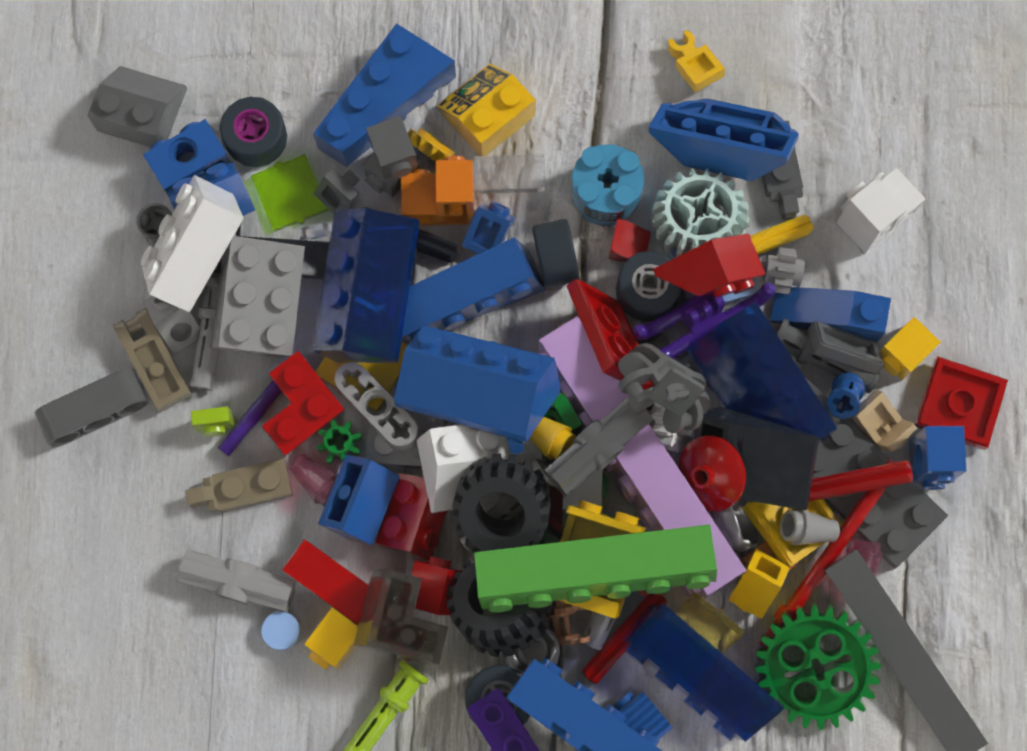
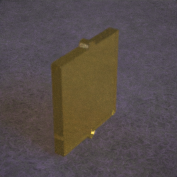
[664,591,745,662]

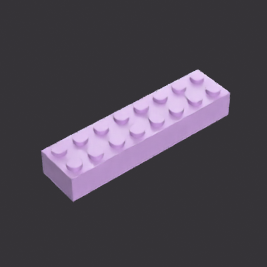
[537,316,746,603]

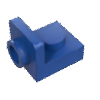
[461,201,516,254]

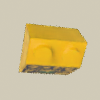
[436,63,536,158]

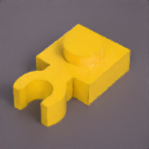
[668,30,725,92]

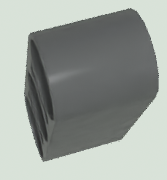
[35,368,148,448]

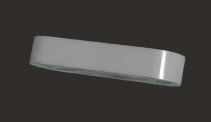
[335,363,419,451]

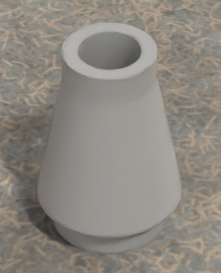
[780,508,840,545]

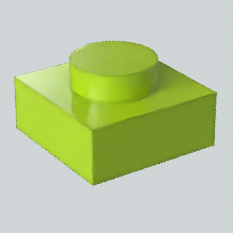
[191,406,235,437]

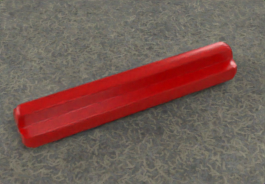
[809,460,913,502]
[581,594,667,684]

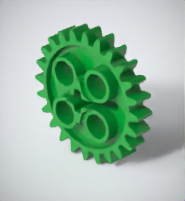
[755,603,881,730]

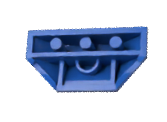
[649,98,799,181]

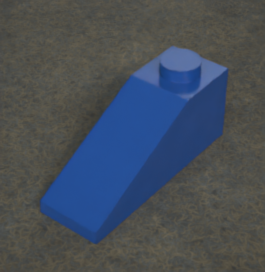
[769,287,891,343]

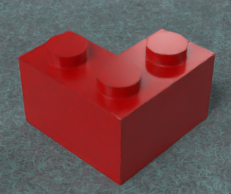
[262,350,345,457]

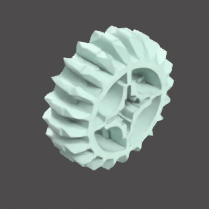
[651,168,749,257]

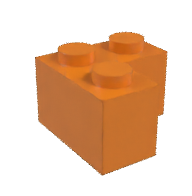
[401,156,475,226]

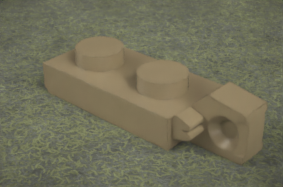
[185,458,293,513]

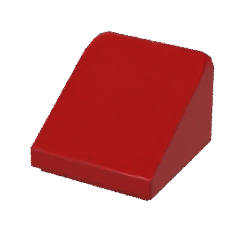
[608,218,651,262]

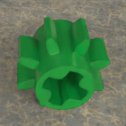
[316,419,363,465]

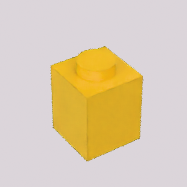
[879,317,941,380]
[728,549,790,619]
[304,607,365,670]

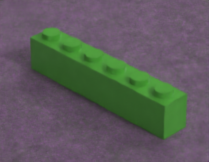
[474,524,717,613]

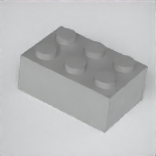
[211,236,305,358]

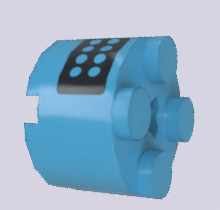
[571,144,644,226]

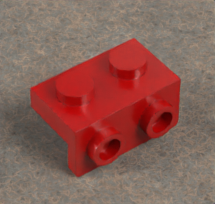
[375,473,449,561]

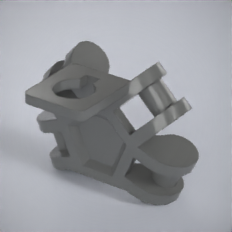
[618,343,711,433]

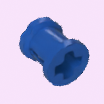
[826,372,865,419]

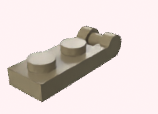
[113,308,192,412]

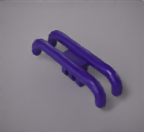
[632,282,775,359]

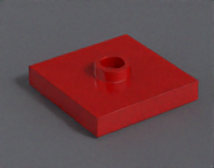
[915,356,1008,450]

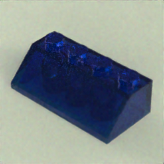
[312,208,420,363]
[688,302,837,444]
[621,604,784,742]

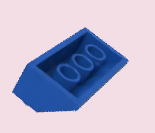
[394,325,561,443]

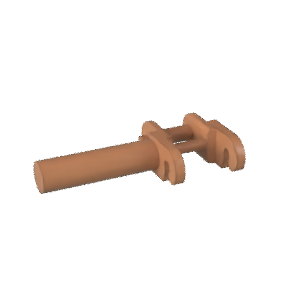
[546,600,591,646]

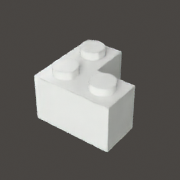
[836,167,926,254]

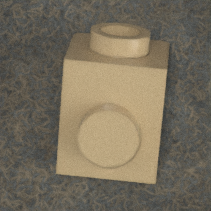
[852,390,917,452]

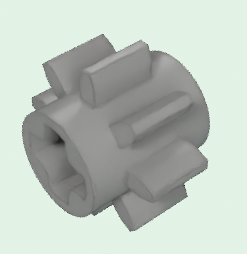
[763,247,805,294]

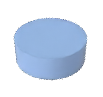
[261,611,301,650]

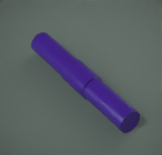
[218,381,281,456]

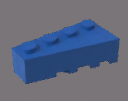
[313,23,456,168]
[383,237,547,344]
[505,657,662,751]

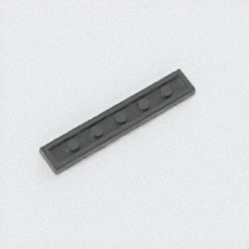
[824,549,989,751]

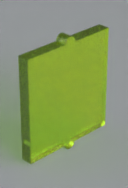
[251,154,329,232]

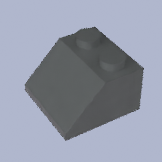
[87,66,187,147]

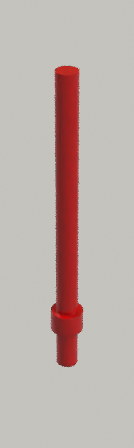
[758,459,895,649]

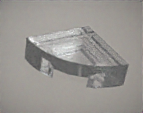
[300,222,352,243]

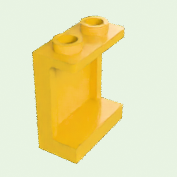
[559,500,646,618]

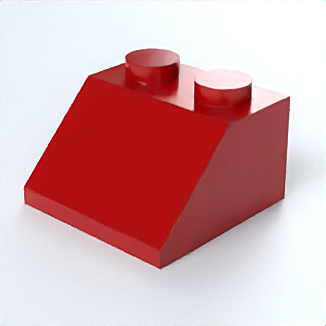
[653,233,765,299]

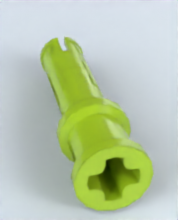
[342,660,429,751]

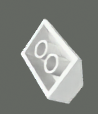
[416,425,542,513]

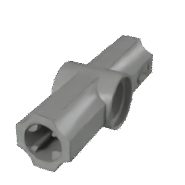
[177,550,297,612]

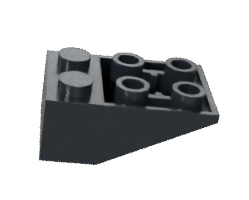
[693,407,820,510]

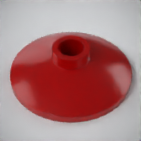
[678,436,746,511]

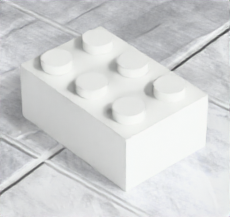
[141,175,244,313]

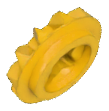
[408,128,455,162]

